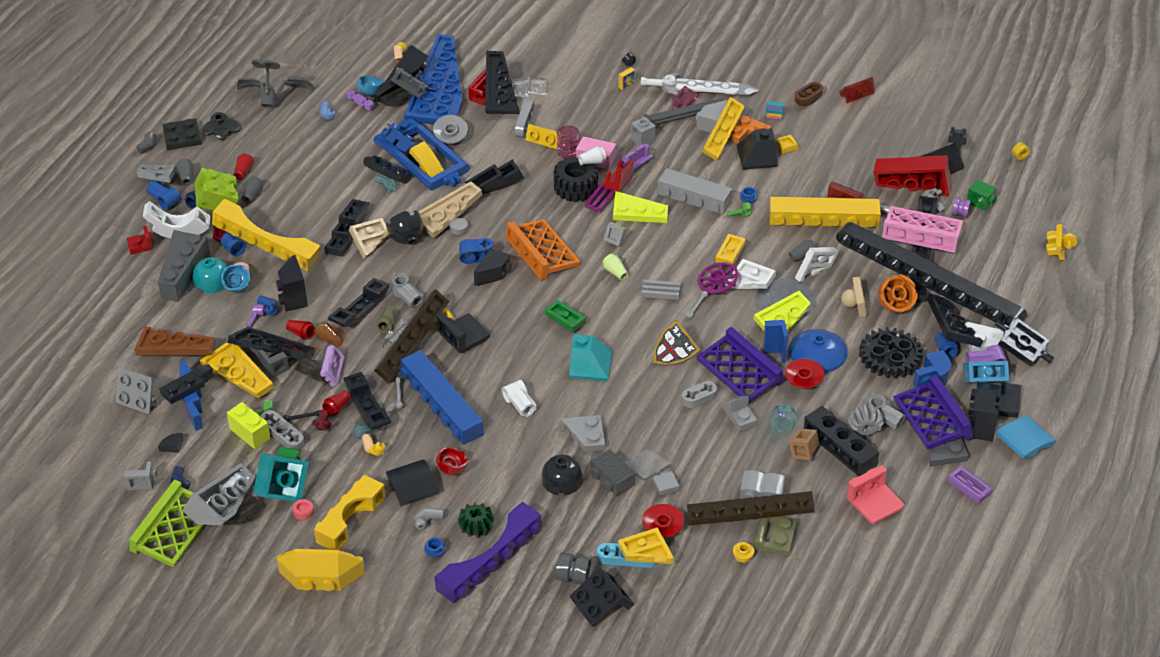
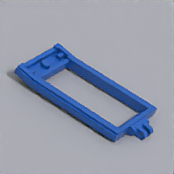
[373,118,470,191]

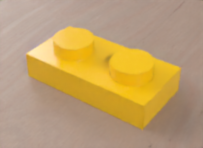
[715,234,746,265]

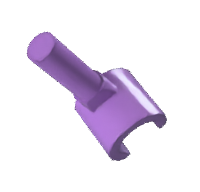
[247,304,265,327]

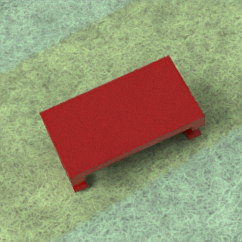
[468,69,486,106]
[602,159,634,192]

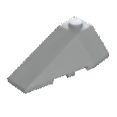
[182,463,255,525]

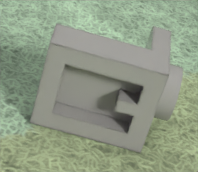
[124,461,157,491]

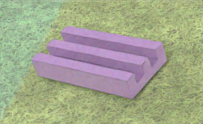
[320,345,344,387]

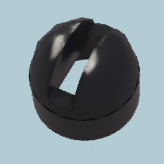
[621,51,636,66]

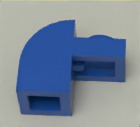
[913,350,951,388]

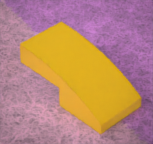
[409,141,444,177]

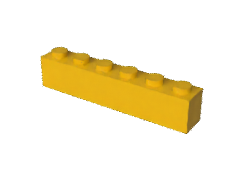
[769,197,881,227]

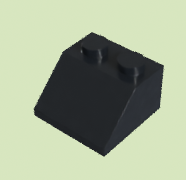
[276,255,308,312]

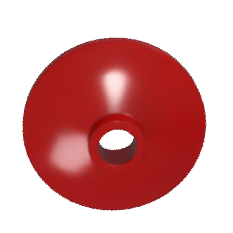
[785,359,824,389]
[642,504,684,538]

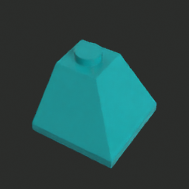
[569,334,612,381]

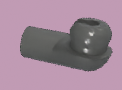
[137,132,156,153]

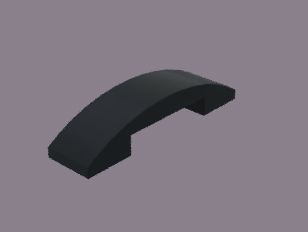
[328,278,389,327]
[343,372,391,430]

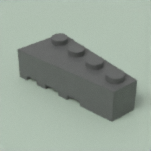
[158,230,210,302]

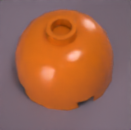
[878,275,917,313]

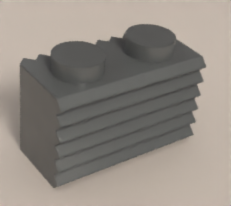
[590,449,636,496]

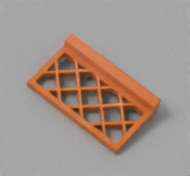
[505,219,580,280]

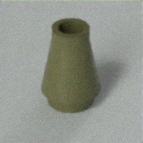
[376,307,395,333]

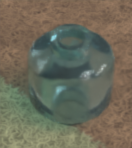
[769,404,797,434]

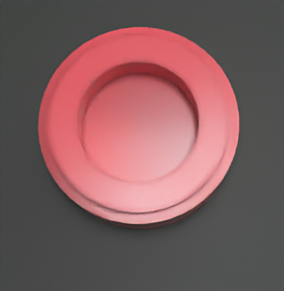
[292,499,314,520]

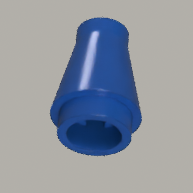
[935,332,958,359]

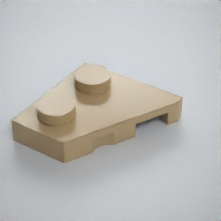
[349,218,389,259]

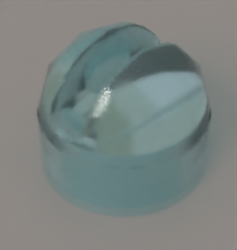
[353,422,370,438]

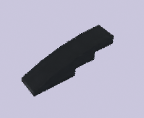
[324,199,369,257]

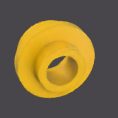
[733,542,754,563]

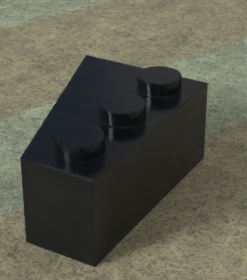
[968,381,1002,442]

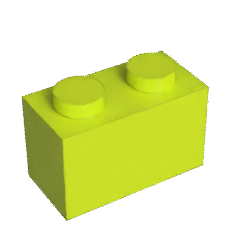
[227,402,271,449]

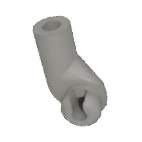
[413,508,443,530]

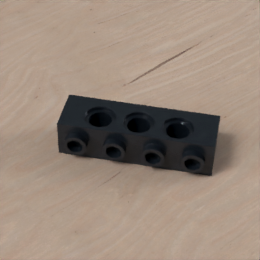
[803,406,879,476]

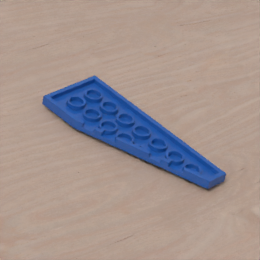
[404,34,462,124]

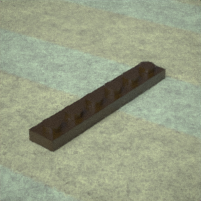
[374,289,450,383]
[687,491,815,526]

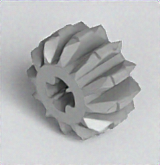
[848,405,883,437]

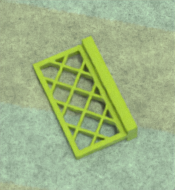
[129,479,205,568]

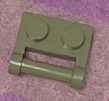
[752,516,797,557]

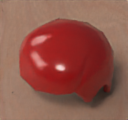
[436,447,469,476]

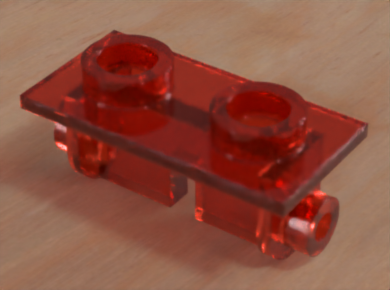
[839,77,875,103]

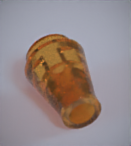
[314,322,344,348]

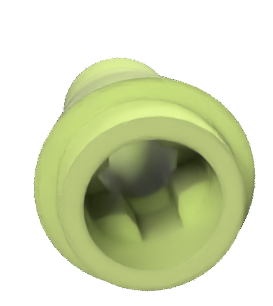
[602,254,629,280]

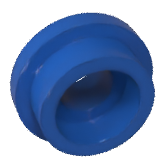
[740,187,758,203]
[424,537,445,558]

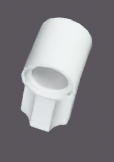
[502,380,536,417]

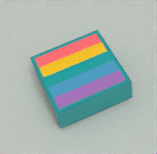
[765,101,784,120]

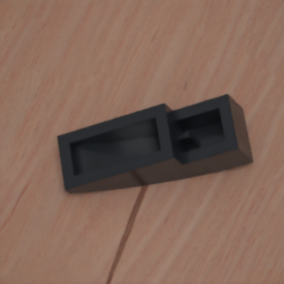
[465,159,524,194]

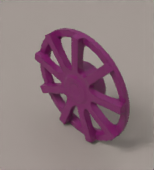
[698,262,739,295]

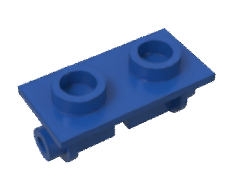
[381,123,416,154]

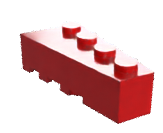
[873,155,952,197]

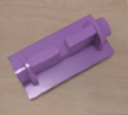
[616,144,653,170]

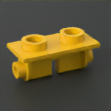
[526,124,563,149]

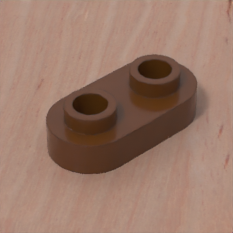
[794,82,823,106]

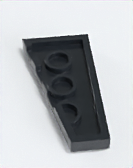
[485,51,520,114]
[927,293,983,347]
[227,327,315,361]

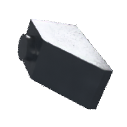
[474,248,512,286]

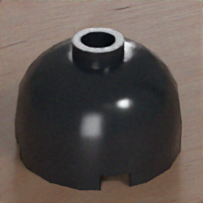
[386,210,424,245]
[542,454,583,495]

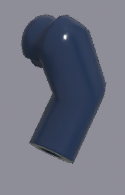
[171,466,190,490]

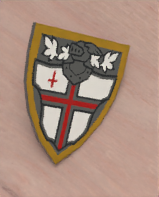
[653,319,700,365]

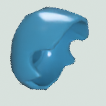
[357,75,384,96]
[221,265,251,293]

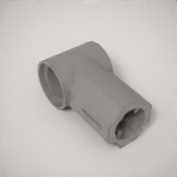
[392,273,424,309]
[867,394,906,430]

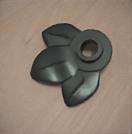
[204,112,239,141]

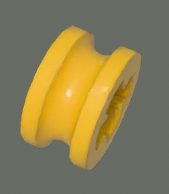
[1012,142,1030,160]

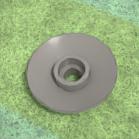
[433,115,468,144]

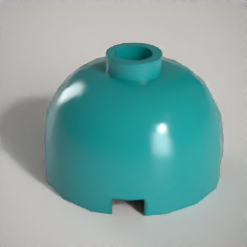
[193,257,228,294]

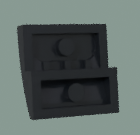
[386,459,440,507]

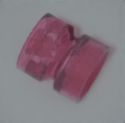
[557,125,579,159]

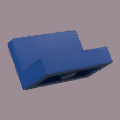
[763,319,788,363]

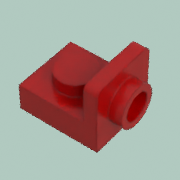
[126,226,154,255]

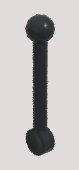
[282,410,321,422]

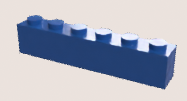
[400,350,484,445]

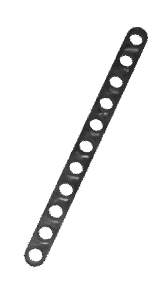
[836,222,1027,326]

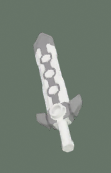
[641,73,759,95]

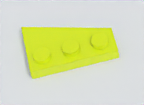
[613,191,668,223]
[753,291,811,333]

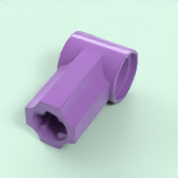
[965,345,1007,363]

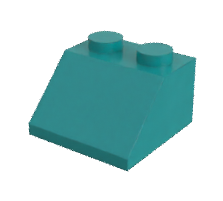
[253,453,309,502]

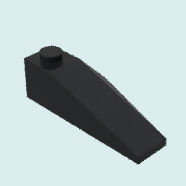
[373,45,428,103]

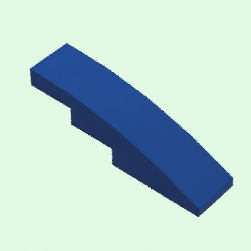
[180,359,203,431]

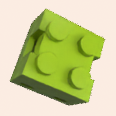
[194,168,238,211]

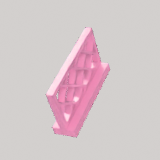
[882,206,963,253]

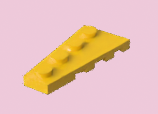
[200,342,275,399]

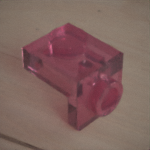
[669,86,699,109]

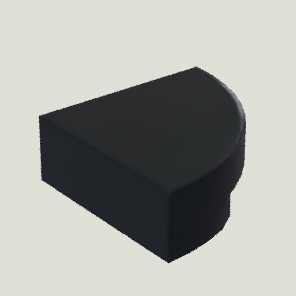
[158,433,184,453]

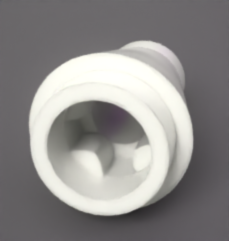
[578,146,606,165]

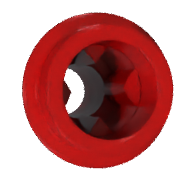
[233,153,254,180]
[286,320,315,340]
[322,391,351,416]

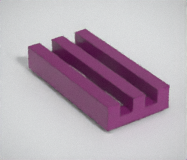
[585,182,618,213]

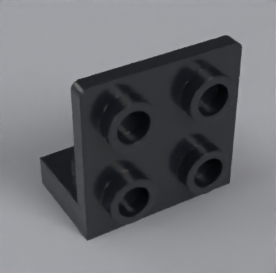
[436,312,490,353]
[570,567,634,627]

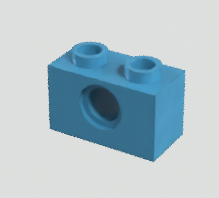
[963,361,1009,384]

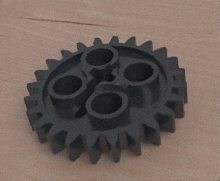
[859,327,923,379]

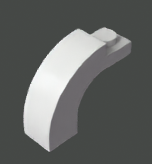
[143,201,211,238]

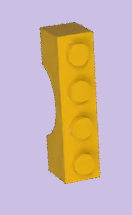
[314,475,386,550]

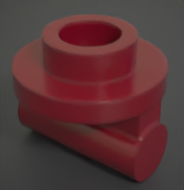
[312,410,332,431]

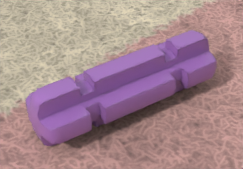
[347,90,375,111]

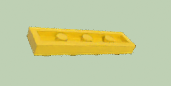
[701,97,745,161]

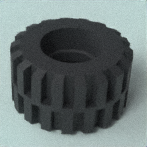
[554,157,598,202]

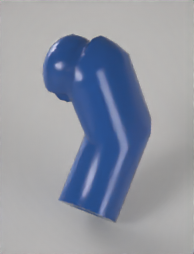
[257,295,278,316]

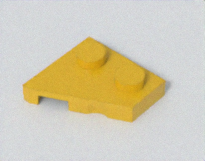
[618,528,674,564]

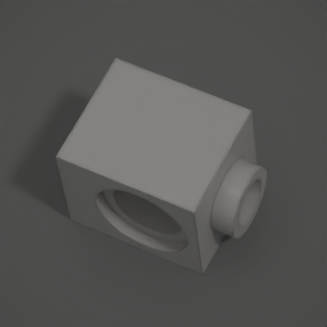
[631,117,656,146]

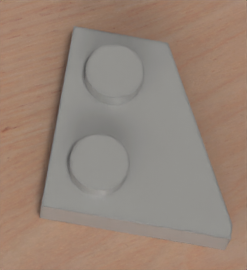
[137,165,176,182]
[562,415,605,452]

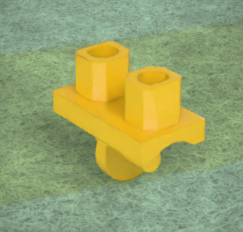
[1046,224,1077,260]

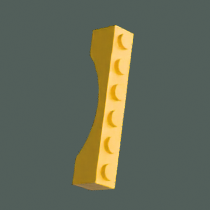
[212,199,320,271]

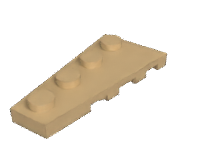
[419,181,482,238]

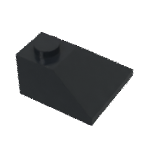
[736,128,778,170]

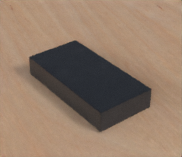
[998,382,1021,418]

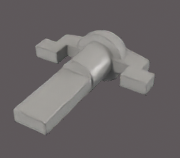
[922,188,945,212]

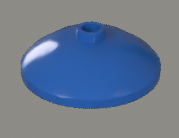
[789,329,847,373]

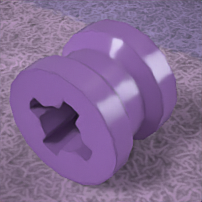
[952,197,971,218]

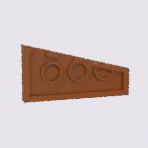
[134,326,216,356]

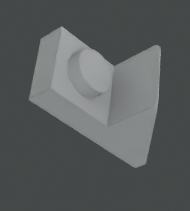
[721,395,758,432]

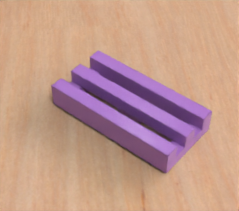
[947,466,993,504]

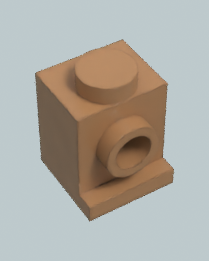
[789,428,820,460]

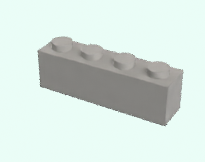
[657,168,732,215]

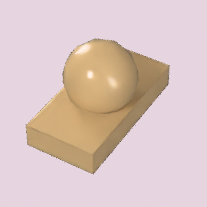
[841,277,867,317]

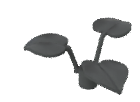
[237,59,314,108]

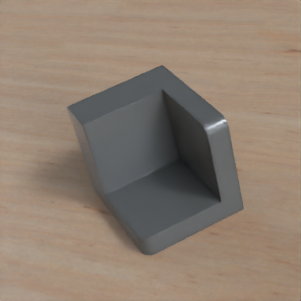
[259,350,289,378]

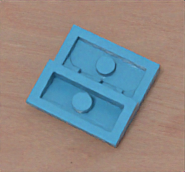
[996,416,1056,459]

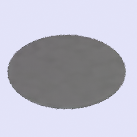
[755,279,816,319]

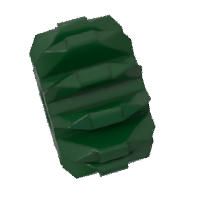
[458,502,494,538]

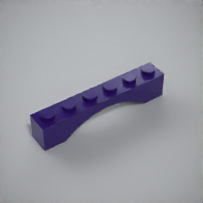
[434,502,542,604]

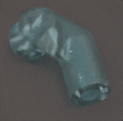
[376,174,396,193]

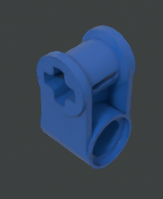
[459,238,494,264]

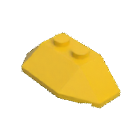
[277,549,365,591]

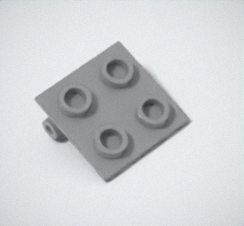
[115,367,157,414]

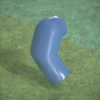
[319,101,335,120]

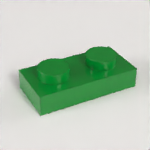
[545,300,586,333]

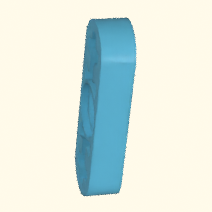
[597,543,658,568]

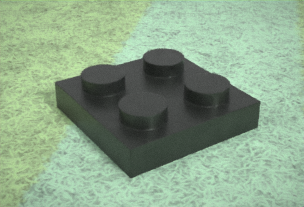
[162,118,202,150]

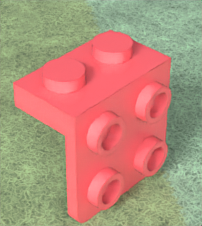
[846,465,904,524]

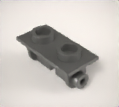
[391,68,428,98]

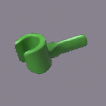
[726,202,752,217]
[255,401,274,415]

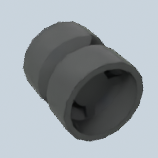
[555,552,591,584]

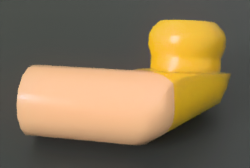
[393,42,407,62]
[362,434,386,456]

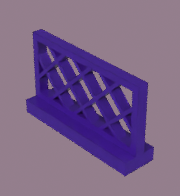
[697,327,784,404]
[893,375,973,450]

